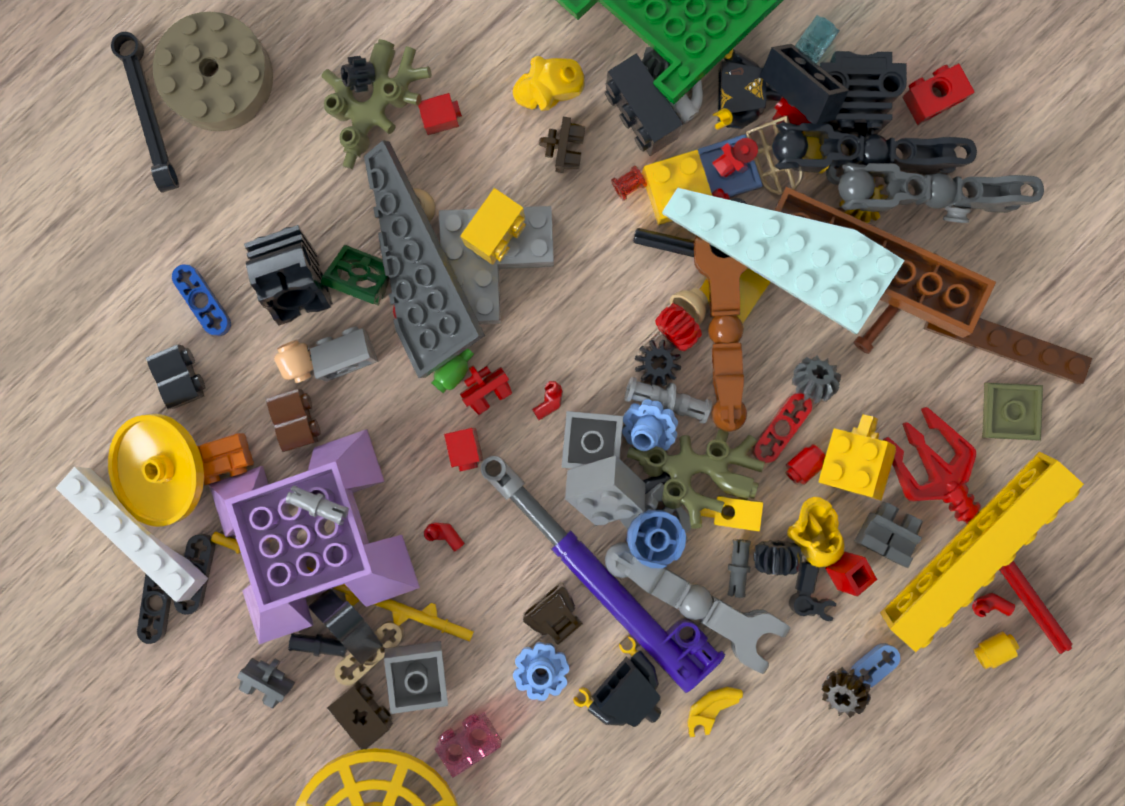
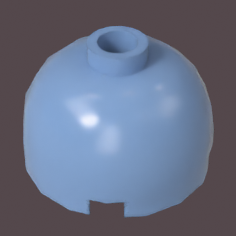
[627,510,686,568]

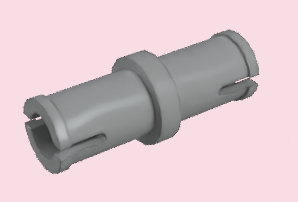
[286,485,349,525]

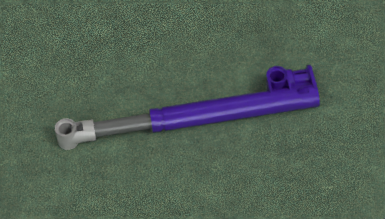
[481,456,725,693]

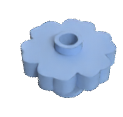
[622,399,678,451]
[513,642,569,701]

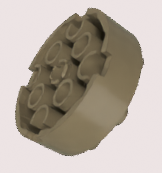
[153,12,273,131]

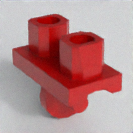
[712,138,758,178]
[460,365,512,415]

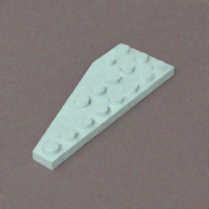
[662,188,905,334]

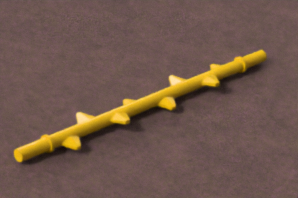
[211,531,474,642]

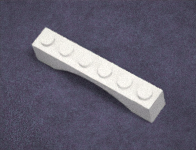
[56,467,208,602]

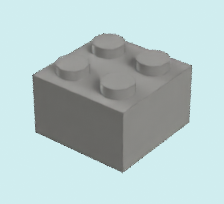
[562,411,623,469]
[565,455,645,526]
[384,641,448,714]

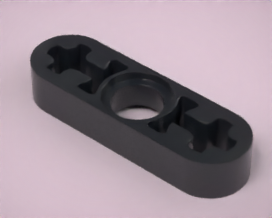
[174,534,216,615]
[137,574,171,644]

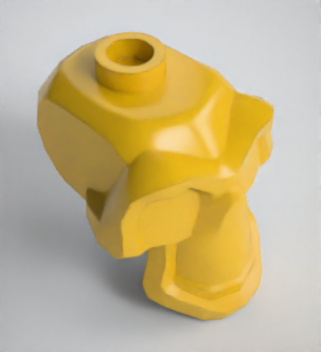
[513,56,585,111]
[787,497,845,568]

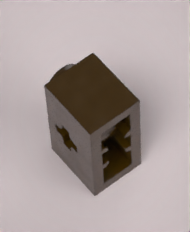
[327,681,393,750]

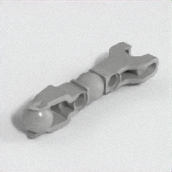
[605,542,791,674]

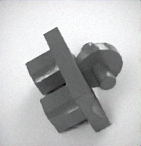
[237,658,295,708]

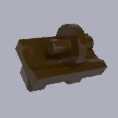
[539,116,585,173]

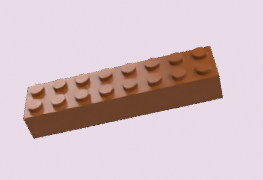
[774,187,996,338]

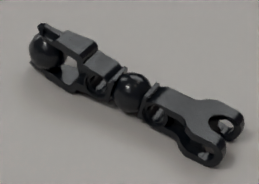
[772,122,977,175]

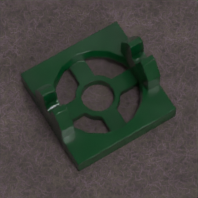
[321,244,390,306]

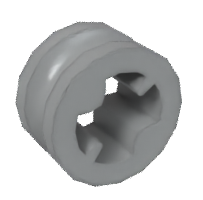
[943,206,971,223]

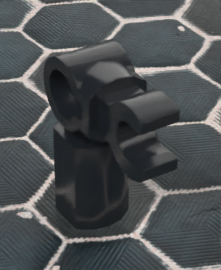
[789,561,837,621]

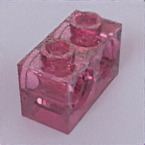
[435,712,502,778]

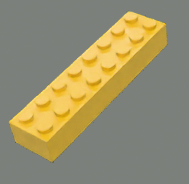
[880,452,1084,652]

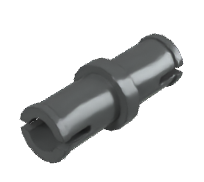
[727,539,751,598]

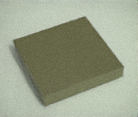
[982,383,1043,441]

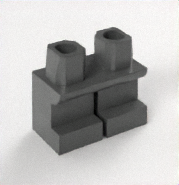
[854,502,923,568]

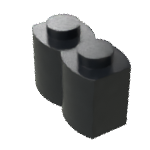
[146,345,206,409]

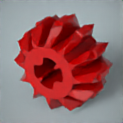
[655,303,702,352]

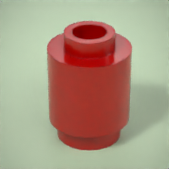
[785,444,826,485]

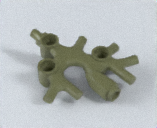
[322,39,432,170]
[627,429,765,529]

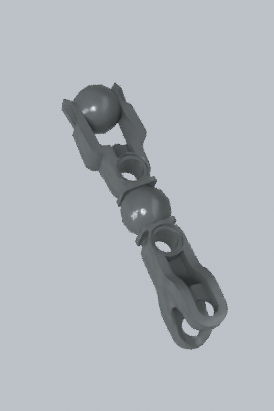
[838,162,1044,213]

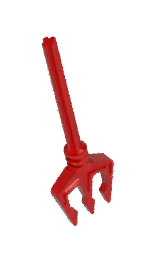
[883,407,1073,654]

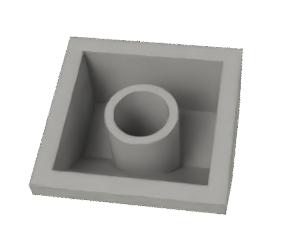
[310,326,379,382]

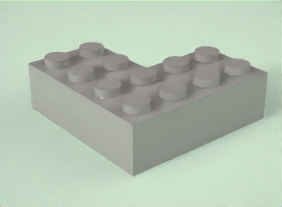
[439,206,554,324]

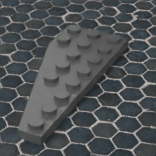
[364,140,485,378]

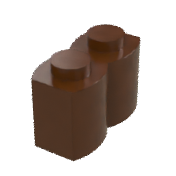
[266,389,321,452]

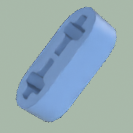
[851,643,900,688]

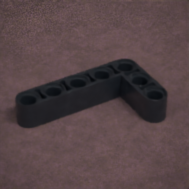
[308,589,383,665]

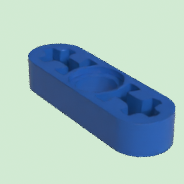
[172,264,231,336]

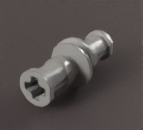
[624,377,712,424]

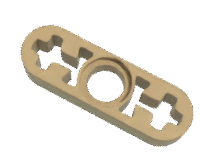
[335,621,404,685]

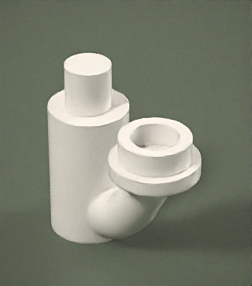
[666,80,703,124]

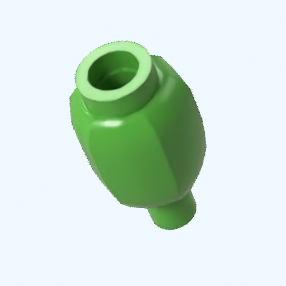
[431,348,474,394]

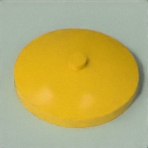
[108,414,204,527]

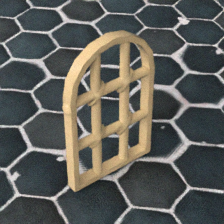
[746,116,804,194]

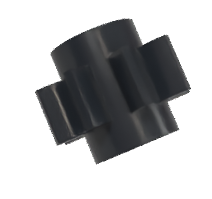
[341,56,375,93]

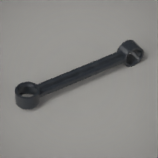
[111,32,179,193]

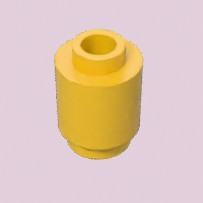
[973,631,1020,669]

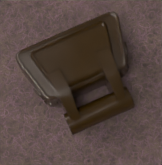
[523,582,583,645]

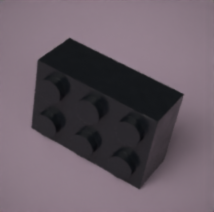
[604,53,683,156]

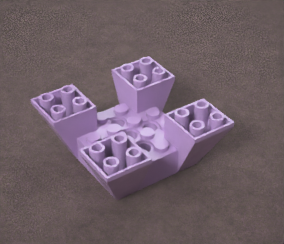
[209,429,420,644]

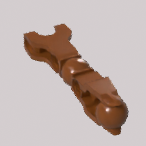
[694,235,748,432]

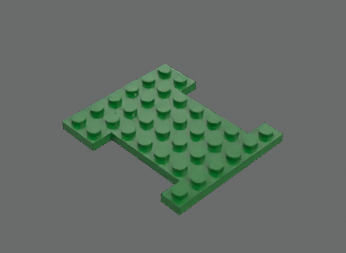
[556,0,784,104]

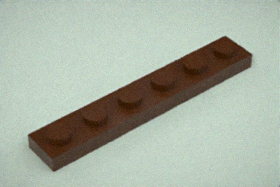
[923,318,1092,384]

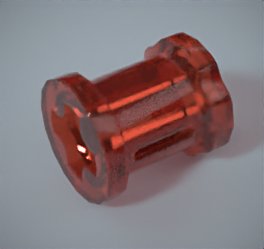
[611,165,647,201]

